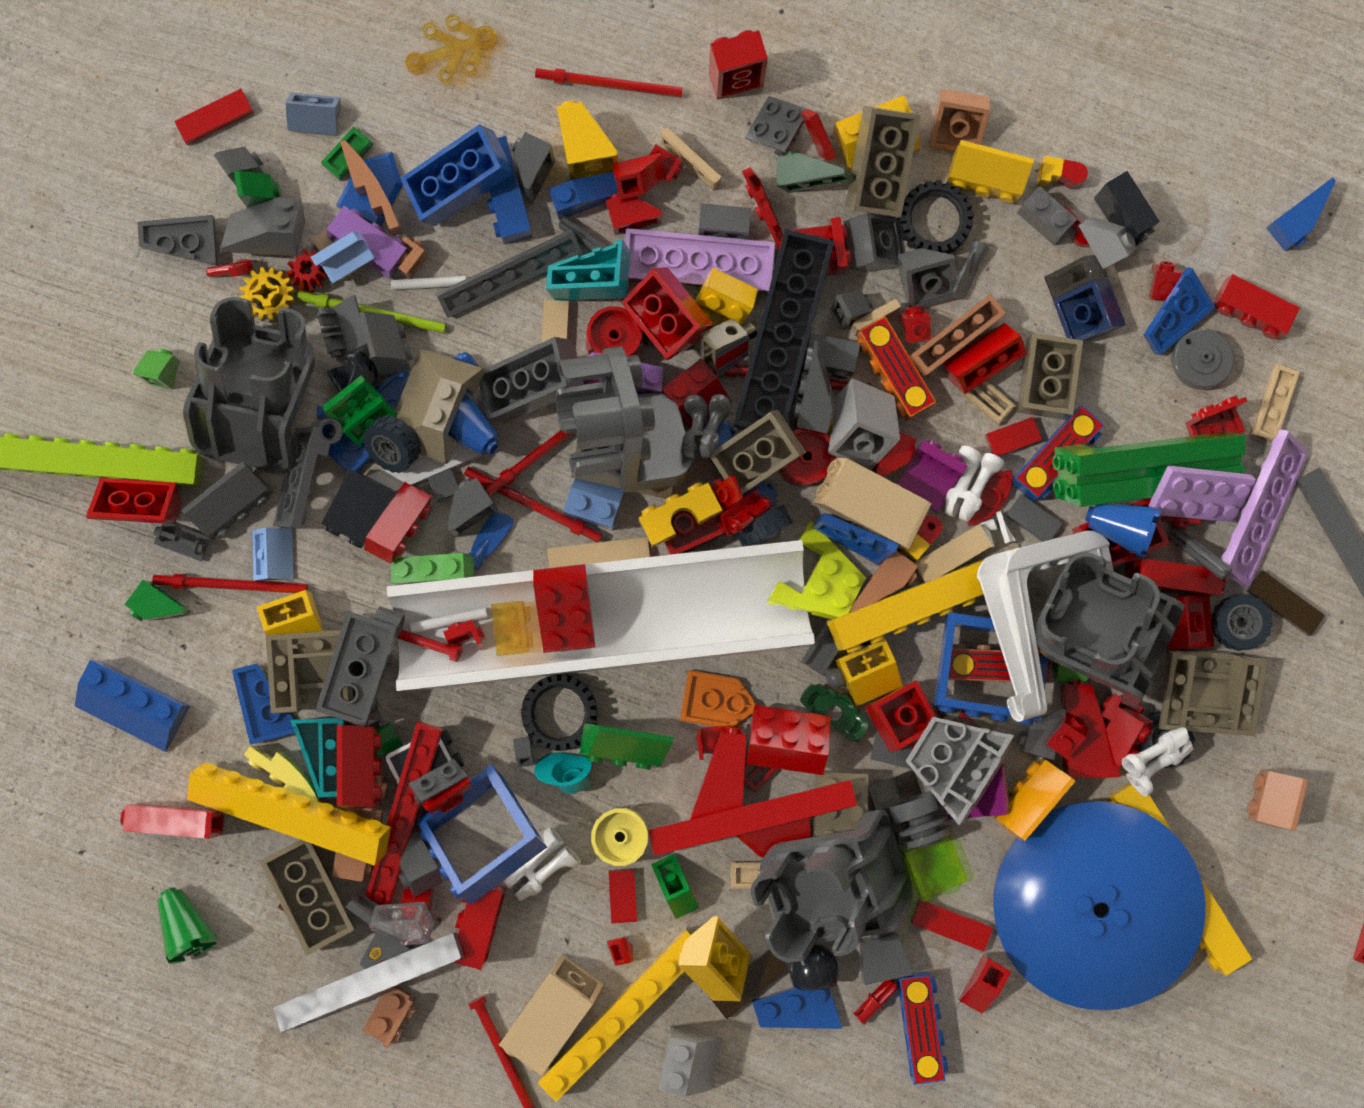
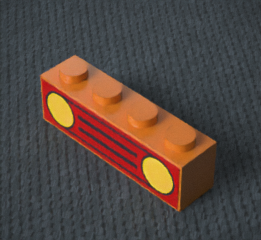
[856,316,936,421]

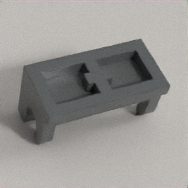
[698,203,751,240]

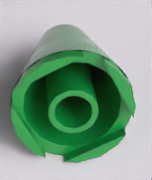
[157,887,218,964]

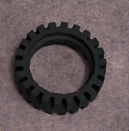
[898,180,974,254]
[521,675,597,751]

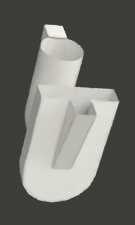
[979,511,1016,549]

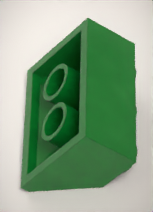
[579,723,674,770]

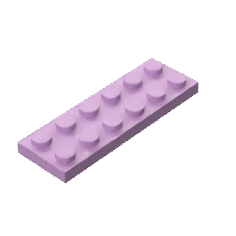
[625,228,775,293]
[1221,430,1309,588]

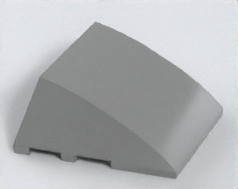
[906,717,1015,826]

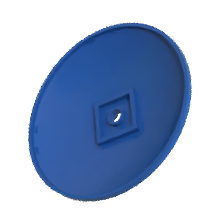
[993,801,1206,1010]

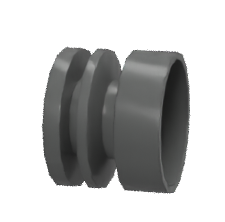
[887,791,954,850]

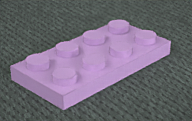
[1148,466,1256,522]

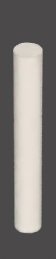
[391,276,467,290]
[410,607,488,633]

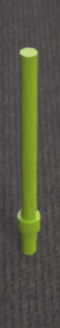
[297,291,446,334]

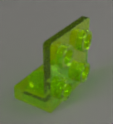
[902,835,967,902]

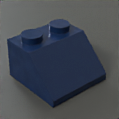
[1053,279,1126,342]

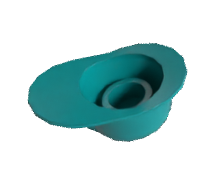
[534,753,592,794]

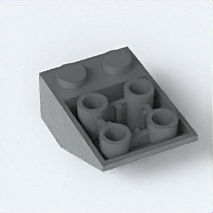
[793,340,833,433]

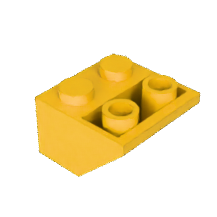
[695,268,758,329]
[256,590,324,636]
[835,639,903,707]

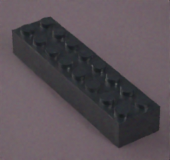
[733,229,834,431]

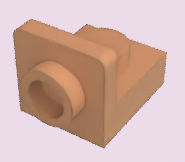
[398,236,428,279]

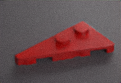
[742,167,783,250]

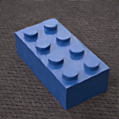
[400,124,515,226]

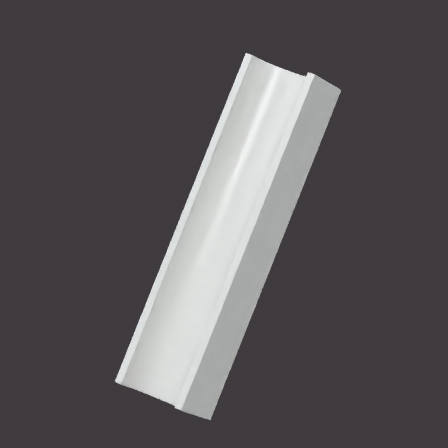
[387,540,815,692]

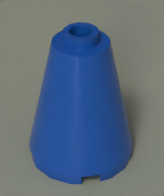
[448,392,500,456]
[1085,503,1161,558]

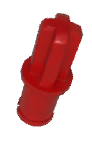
[853,979,898,1025]

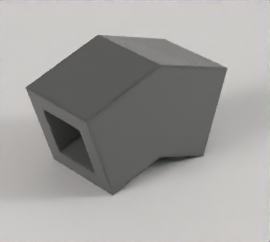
[513,736,534,767]

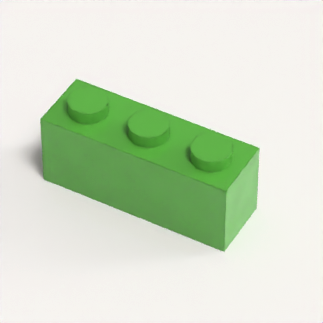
[391,553,475,585]

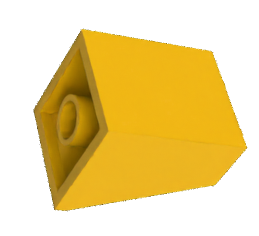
[556,101,618,180]

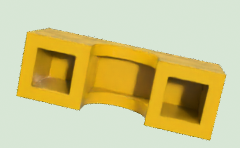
[638,482,722,548]

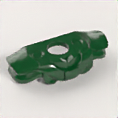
[800,684,869,742]

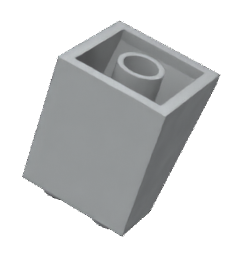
[828,378,900,470]
[659,1026,721,1097]

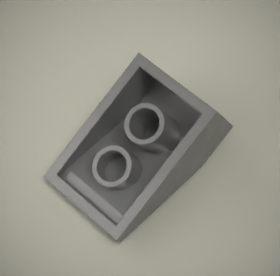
[220,198,305,256]

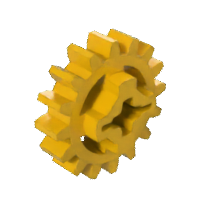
[239,267,296,322]

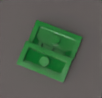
[322,375,397,446]

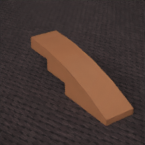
[340,140,402,236]

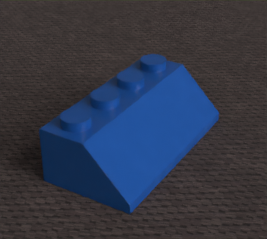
[75,660,190,752]

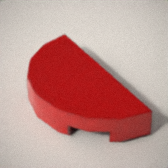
[422,776,471,814]

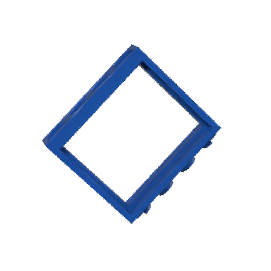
[934,612,1049,726]
[416,764,547,905]

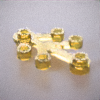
[405,14,497,85]

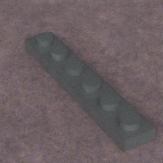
[436,229,583,318]

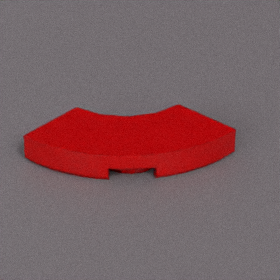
[967,470,1013,526]

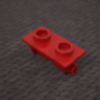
[720,488,772,537]

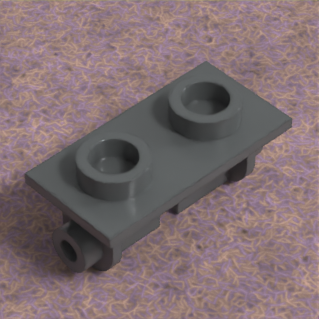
[153,523,211,562]
[409,759,467,805]

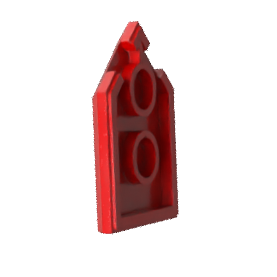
[736,818,811,858]

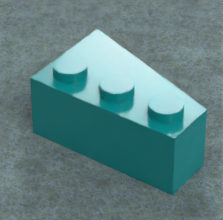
[546,239,631,301]
[290,718,345,798]

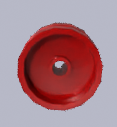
[586,306,642,356]
[778,428,836,487]

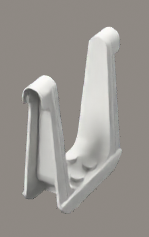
[977,531,1115,722]

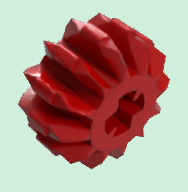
[287,249,329,292]

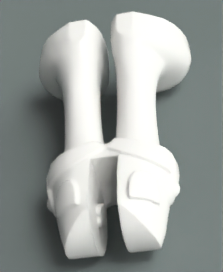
[945,445,1005,522]
[1122,727,1194,797]
[504,826,581,901]

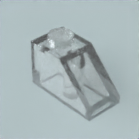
[369,902,434,945]

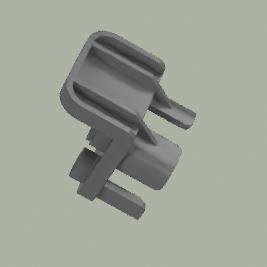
[183,297,315,472]
[556,346,692,492]
[1035,552,1185,710]
[751,809,912,962]

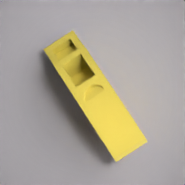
[244,746,325,803]

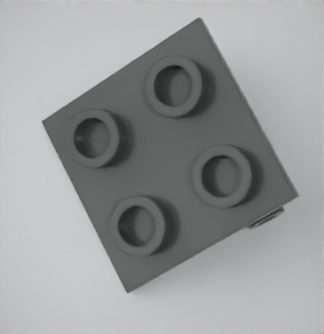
[745,96,806,156]
[316,295,367,360]

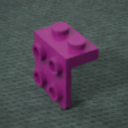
[897,440,968,511]
[947,764,1009,820]

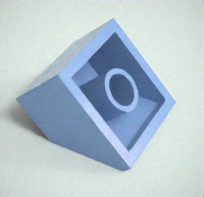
[563,478,625,530]

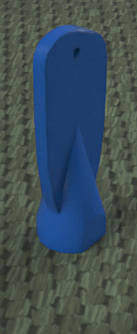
[468,513,514,570]

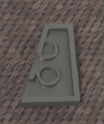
[137,215,218,266]

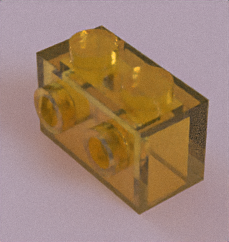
[491,601,534,657]

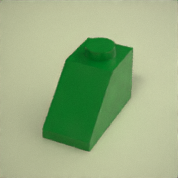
[234,171,282,208]
[124,579,191,621]
[651,854,699,919]

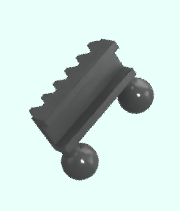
[801,618,870,688]

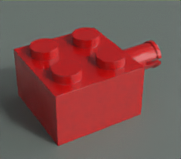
[865,680,937,752]

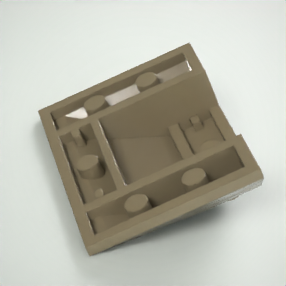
[395,349,485,464]
[266,630,376,713]
[1159,649,1268,736]

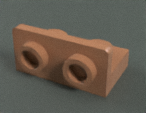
[362,986,417,1048]

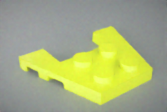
[766,520,866,619]

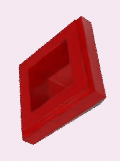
[607,937,633,966]

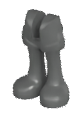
[682,394,731,458]

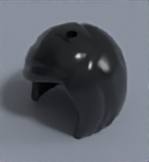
[327,351,378,393]
[790,943,839,991]

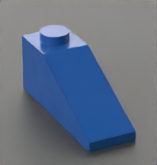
[548,172,618,220]
[1267,177,1336,251]

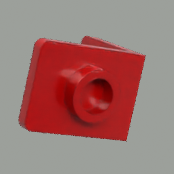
[712,475,743,512]
[1161,516,1202,529]
[696,725,731,760]

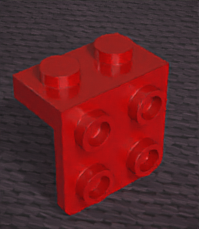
[793,217,851,276]
[1185,395,1248,436]

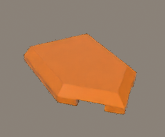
[680,670,757,726]

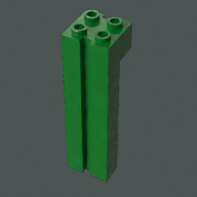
[1053,431,1245,507]

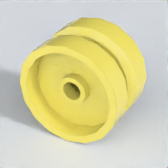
[591,807,649,866]

